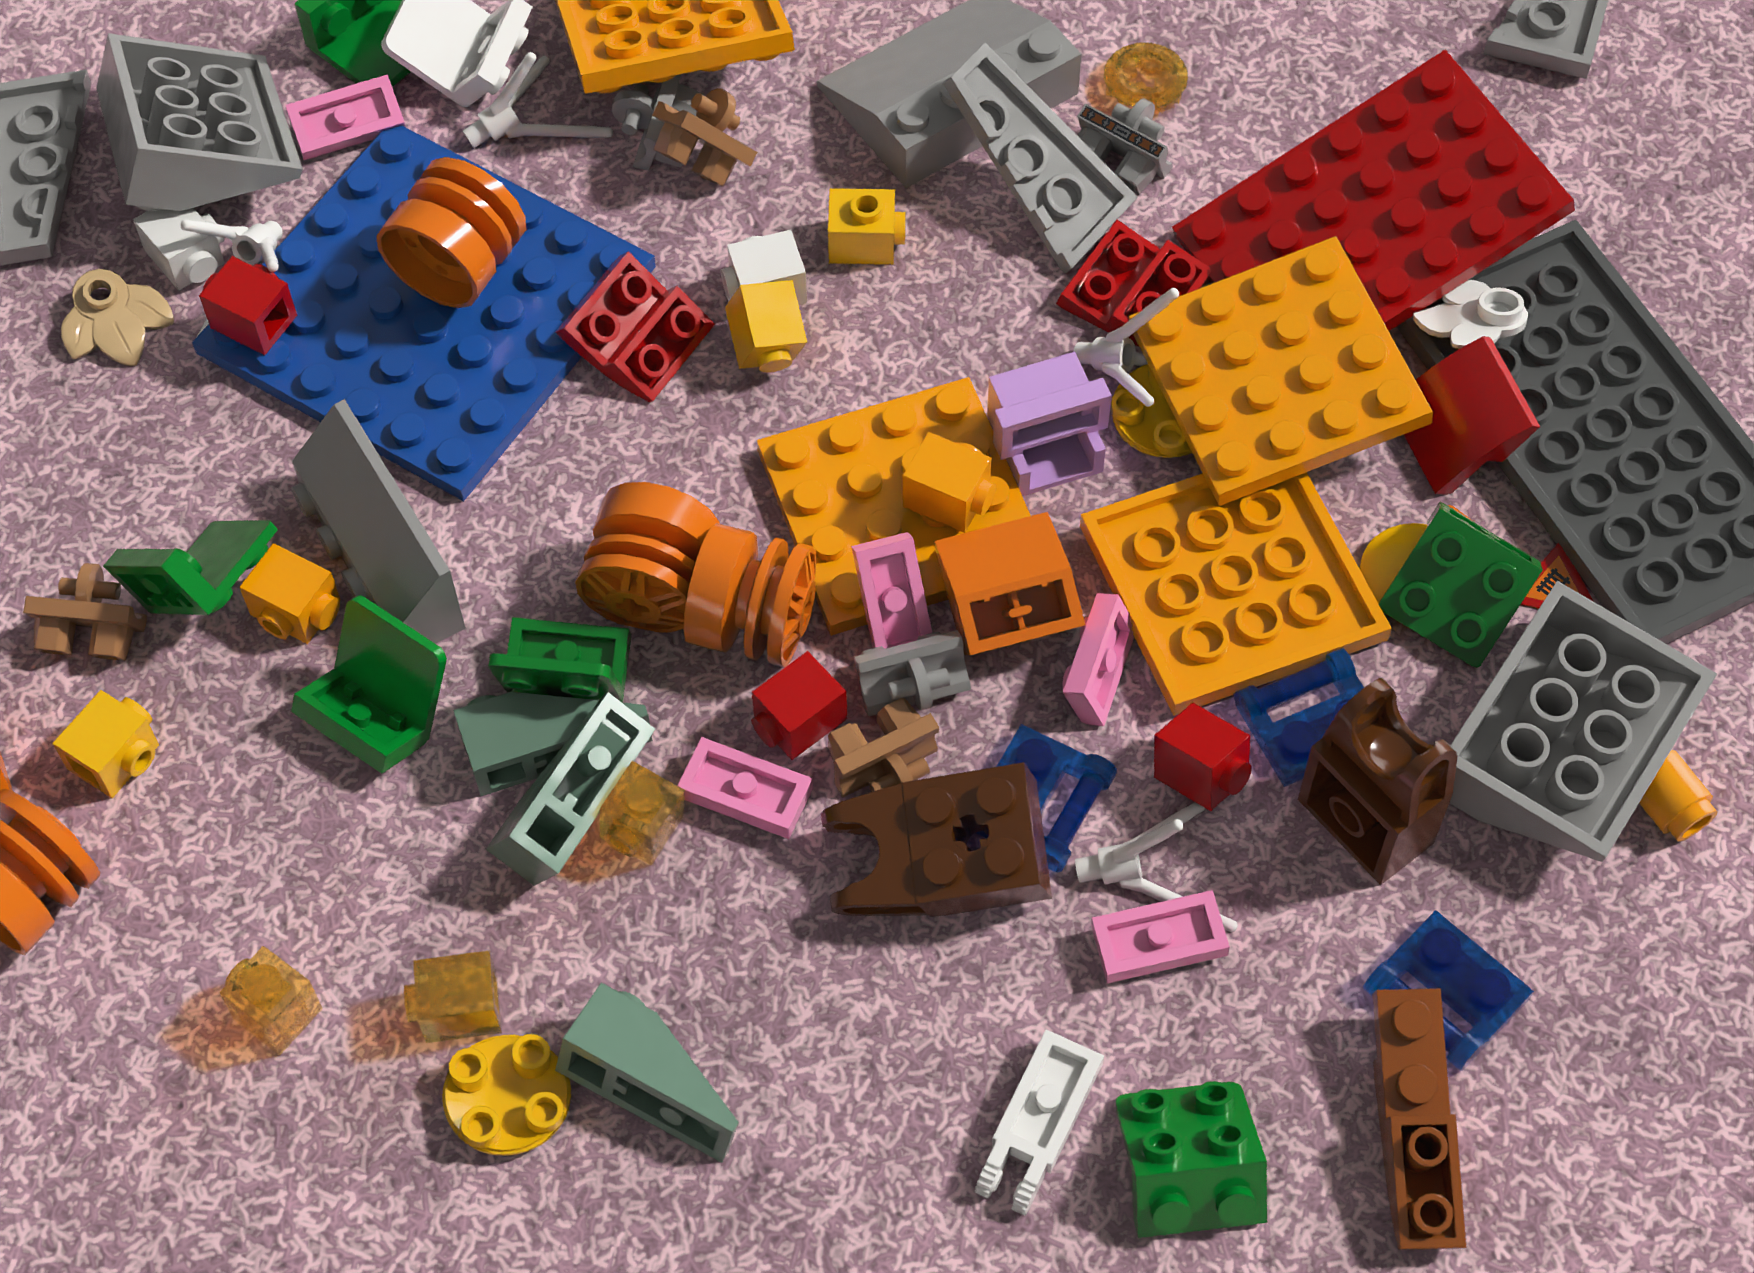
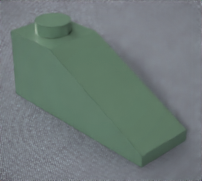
[453,692,653,796]
[486,692,655,886]
[555,982,739,1162]

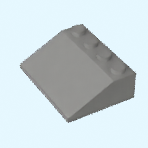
[817,0,1082,188]
[96,33,302,211]
[1449,581,1717,862]

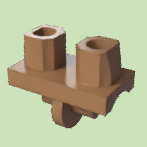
[652,88,758,186]
[23,563,147,661]
[828,698,940,797]

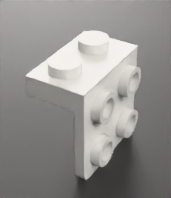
[381,0,532,108]

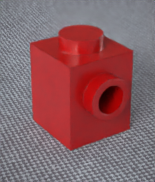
[199,256,297,355]
[751,651,847,760]
[1154,702,1252,811]

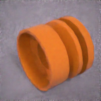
[376,157,527,308]
[575,482,720,633]
[683,523,817,667]
[0,789,101,955]

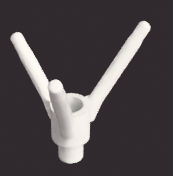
[462,52,613,148]
[181,220,283,336]
[1074,288,1179,407]
[1075,802,1238,932]

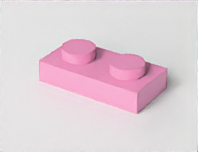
[285,74,405,160]
[851,532,932,649]
[1063,593,1134,726]
[677,737,813,839]
[1091,890,1230,984]

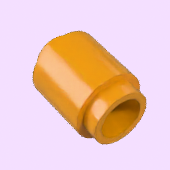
[1639,750,1718,842]

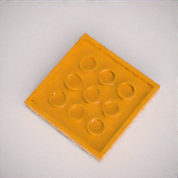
[555,0,795,94]
[1129,236,1433,506]
[757,377,1031,636]
[1080,472,1392,716]

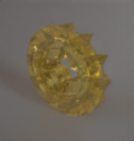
[1103,42,1188,114]

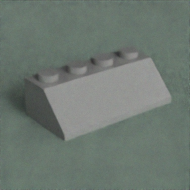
[291,399,466,644]

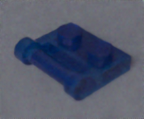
[1234,648,1364,787]
[976,724,1118,872]
[1363,910,1534,1071]

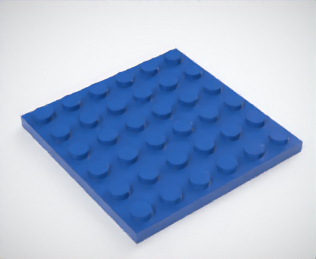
[192,125,656,502]

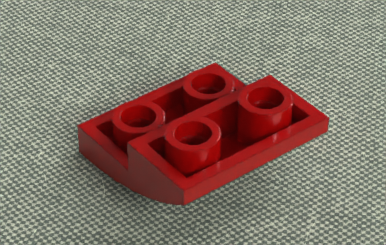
[1056,219,1211,347]
[555,251,715,403]
[1404,336,1540,495]

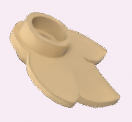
[61,269,174,367]

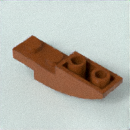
[1372,988,1467,1250]

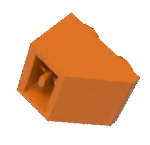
[933,512,1086,655]

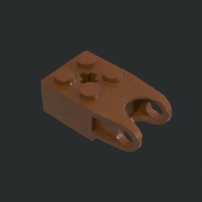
[1297,678,1458,885]
[821,762,1052,917]

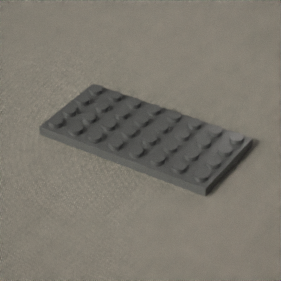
[1397,219,1754,644]

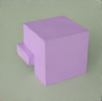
[987,352,1112,497]

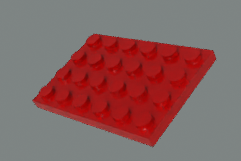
[1172,49,1575,331]

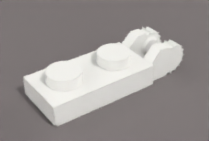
[974,1030,1104,1216]

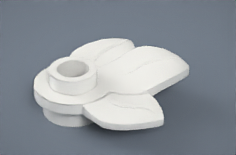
[1413,279,1528,349]

